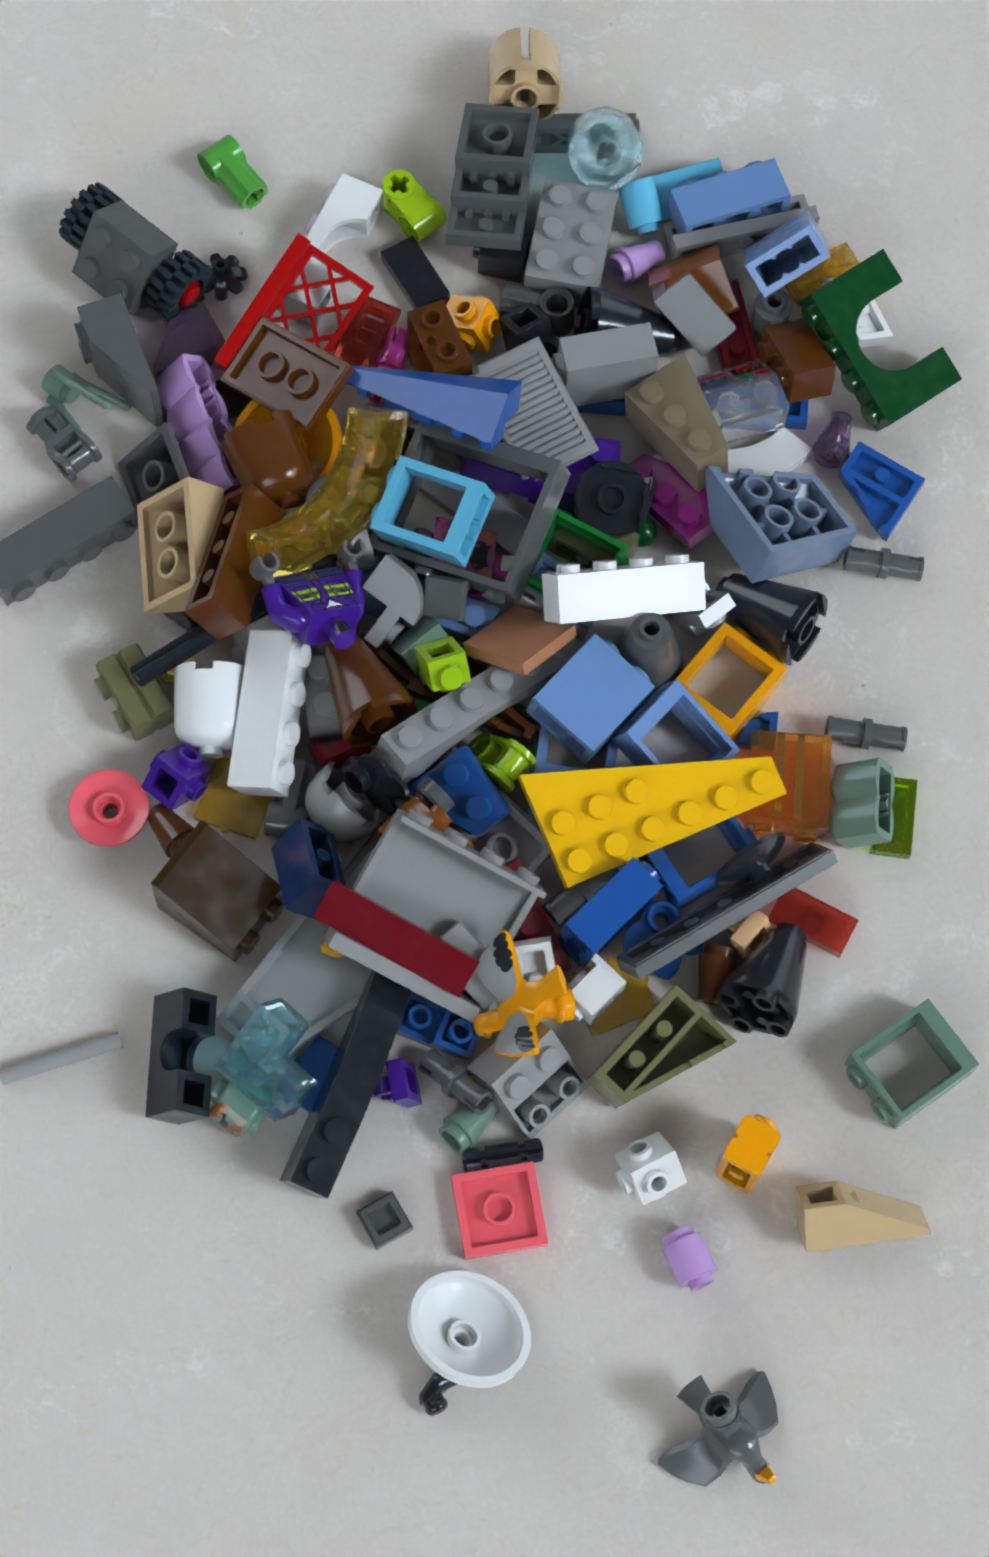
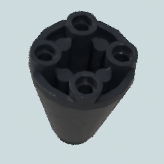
[716,922,807,1037]

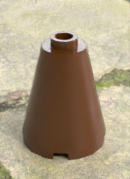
[324,635,418,748]

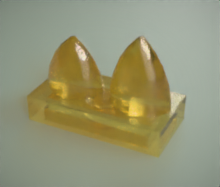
[784,242,859,308]

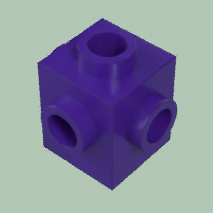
[141,744,212,811]

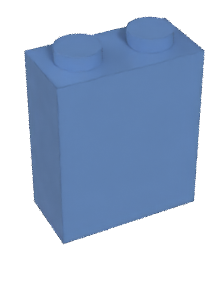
[744,210,830,298]
[526,633,655,764]

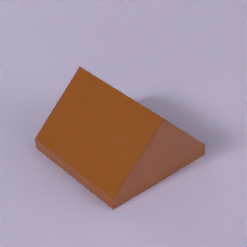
[648,243,740,315]

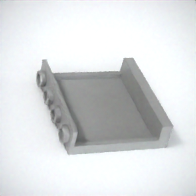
[324,808,547,1023]

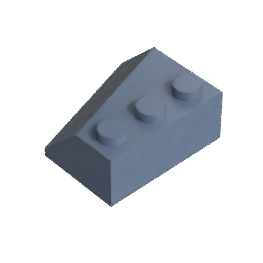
[705,466,858,583]

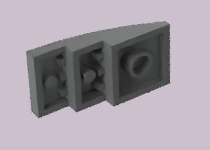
[445,103,539,251]

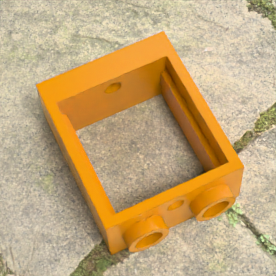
[676,622,787,741]

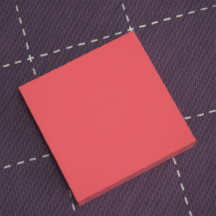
[451,1161,548,1260]

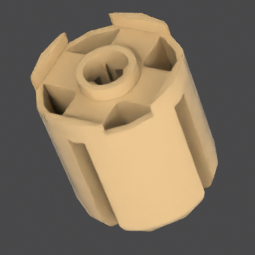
[488,27,563,120]

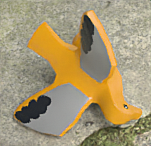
[473,930,576,1057]

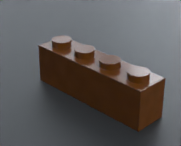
[184,482,284,641]

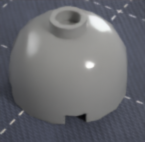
[305,761,385,842]

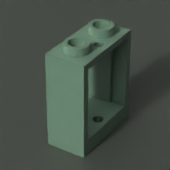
[845,999,979,1129]

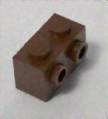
[757,318,836,403]

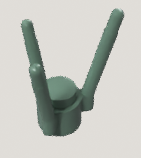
[41,365,131,432]

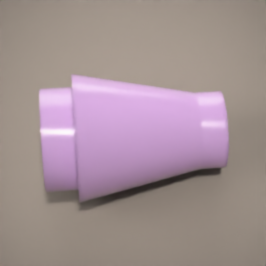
[607,240,665,284]

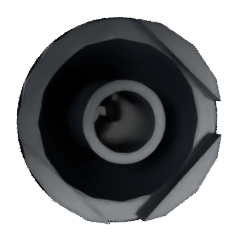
[573,286,681,357]
[715,573,828,666]

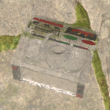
[696,359,790,444]

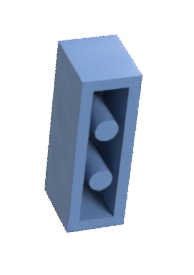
[667,158,791,234]

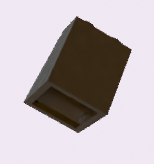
[151,820,285,962]

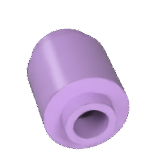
[661,1225,718,1292]

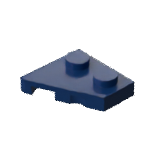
[838,441,925,542]
[408,746,512,836]

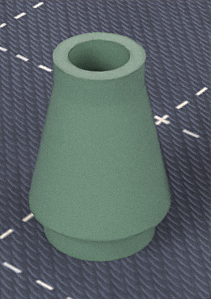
[439,1098,500,1153]

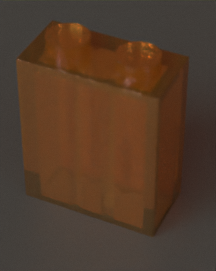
[744,730,832,843]

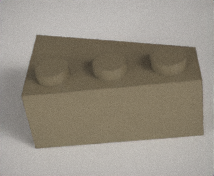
[624,353,728,492]

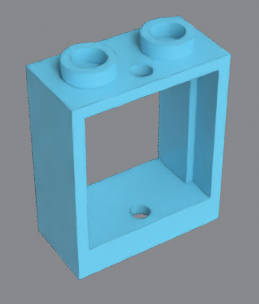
[369,455,495,568]

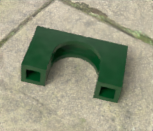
[798,249,962,431]

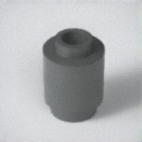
[751,289,792,338]

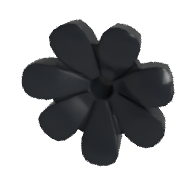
[205,253,248,301]

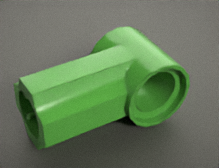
[197,135,268,209]

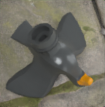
[658,1371,778,1487]

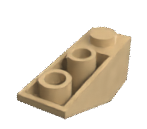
[795,1181,931,1252]

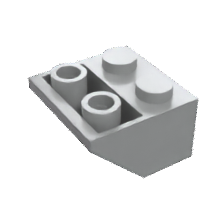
[466,1022,590,1139]

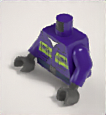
[249,539,366,649]

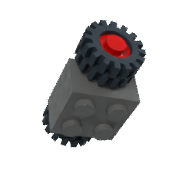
[59,182,214,323]

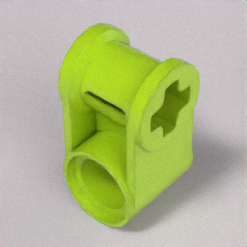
[382,169,447,243]
[467,732,537,792]

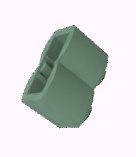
[829,758,895,849]

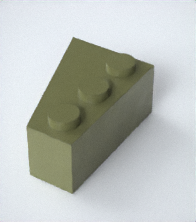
[585,985,737,1109]

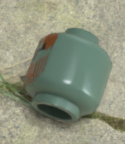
[209,1075,271,1137]

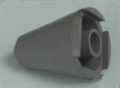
[613,613,684,699]

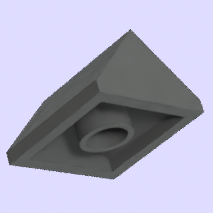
[118,422,190,512]

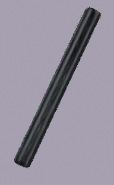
[130,546,337,687]

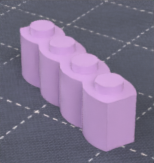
[155,353,241,497]

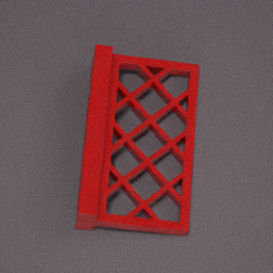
[214,233,374,373]

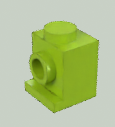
[414,636,471,692]

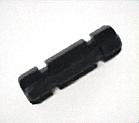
[461,1138,544,1173]

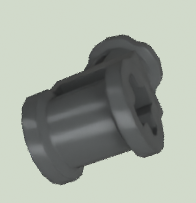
[26,406,102,482]

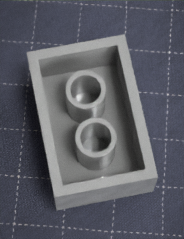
[524,179,618,308]

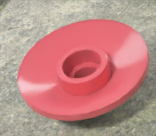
[68,769,150,847]

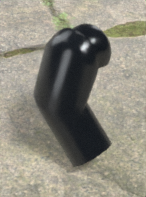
[419,1372,457,1416]

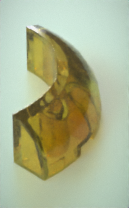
[246,406,408,577]

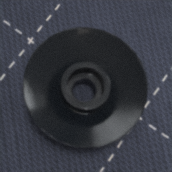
[716,832,786,885]

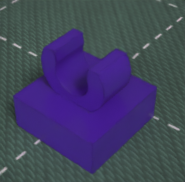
[374,1058,422,1108]

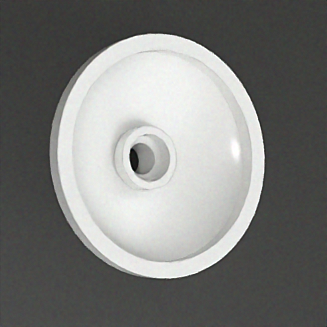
[408,1270,531,1388]

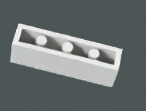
[542,554,706,624]
[227,630,311,797]

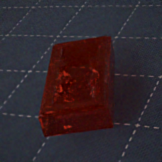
[768,888,859,958]

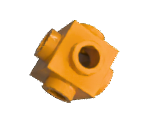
[446,294,501,353]

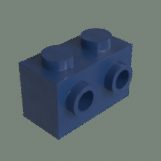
[271,818,346,920]

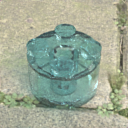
[566,106,643,190]

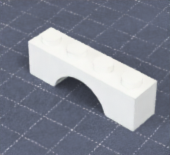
[277,173,384,327]

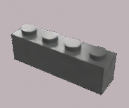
[0,475,138,606]

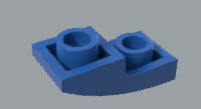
[396,992,479,1060]

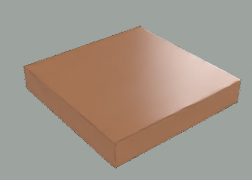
[463,605,577,676]

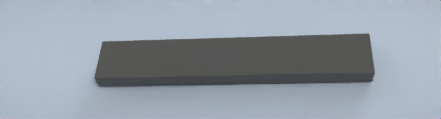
[616,842,838,980]

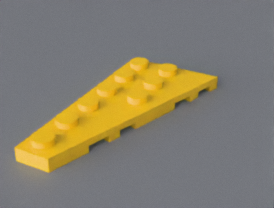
[517,756,787,889]

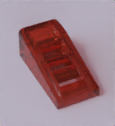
[334,296,401,367]

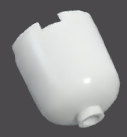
[174,661,245,759]

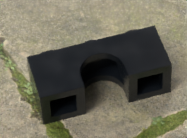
[145,987,217,1125]

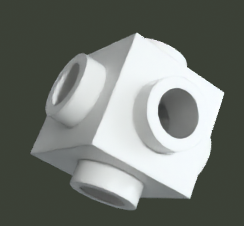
[615,1131,687,1206]

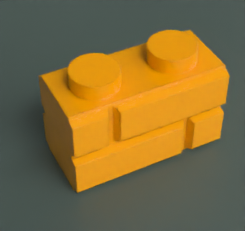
[715,1114,782,1193]

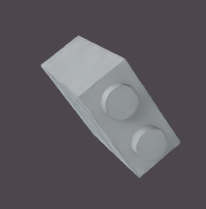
[552,322,659,407]

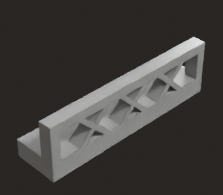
[661,194,820,260]

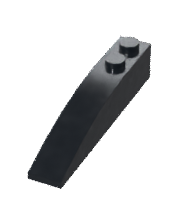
[279,970,411,1199]

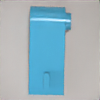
[618,157,723,235]

